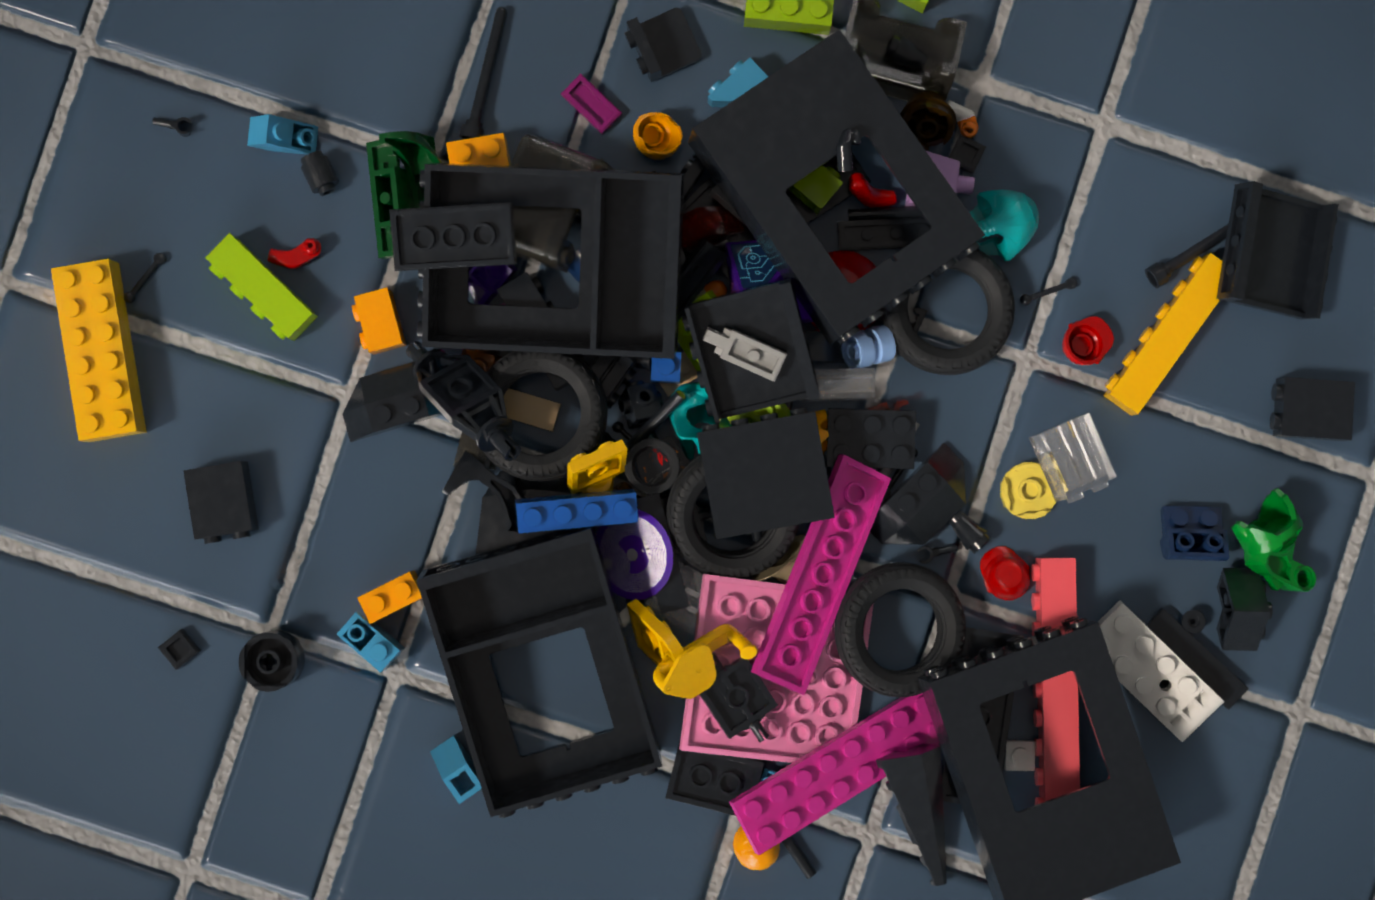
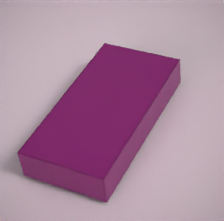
[561,73,622,135]

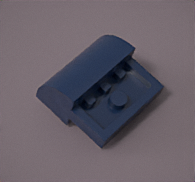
[1160,506,1230,561]

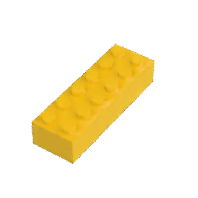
[51,259,147,442]

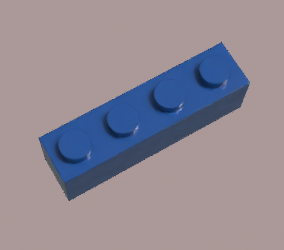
[515,489,638,533]

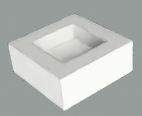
[1004,740,1035,771]

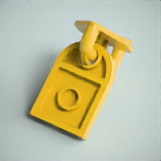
[627,599,757,699]

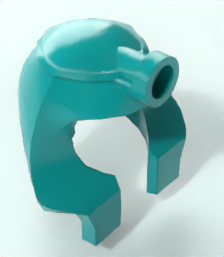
[969,190,1040,261]
[669,382,731,459]

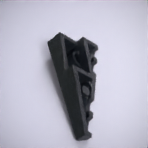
[876,743,947,886]

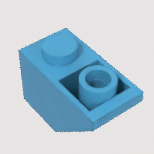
[707,58,768,107]
[247,114,318,155]
[337,612,405,673]
[430,734,481,804]

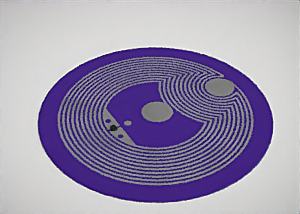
[596,509,673,600]

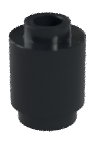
[300,151,339,196]

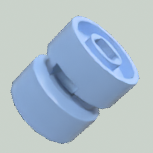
[841,325,896,370]

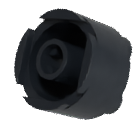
[239,630,305,692]

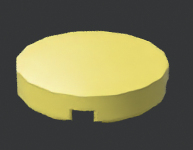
[1000,462,1059,519]

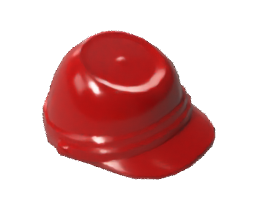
[1062,316,1114,366]
[980,546,1030,600]

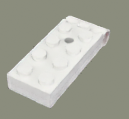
[1098,600,1225,742]

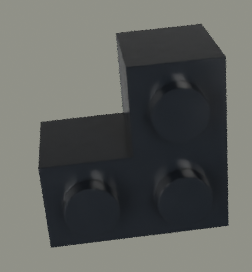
[1216,568,1273,651]

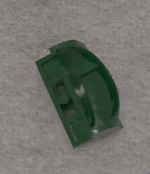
[366,131,442,259]

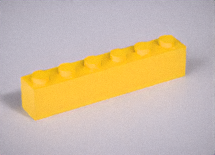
[1103,253,1222,416]

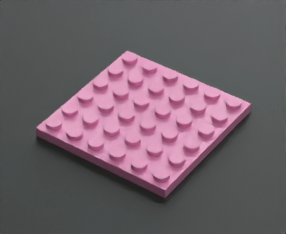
[679,573,874,763]

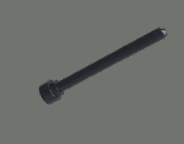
[459,7,507,139]
[1145,223,1229,288]

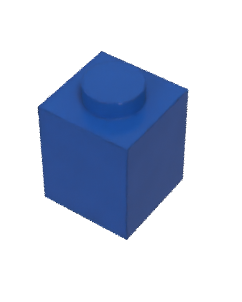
[651,352,681,384]

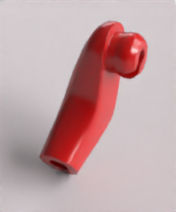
[849,172,896,208]
[267,238,322,269]

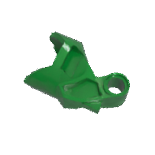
[1231,488,1316,592]

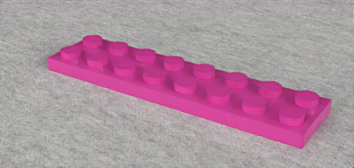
[751,454,891,695]
[729,693,940,855]

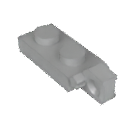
[703,327,787,382]

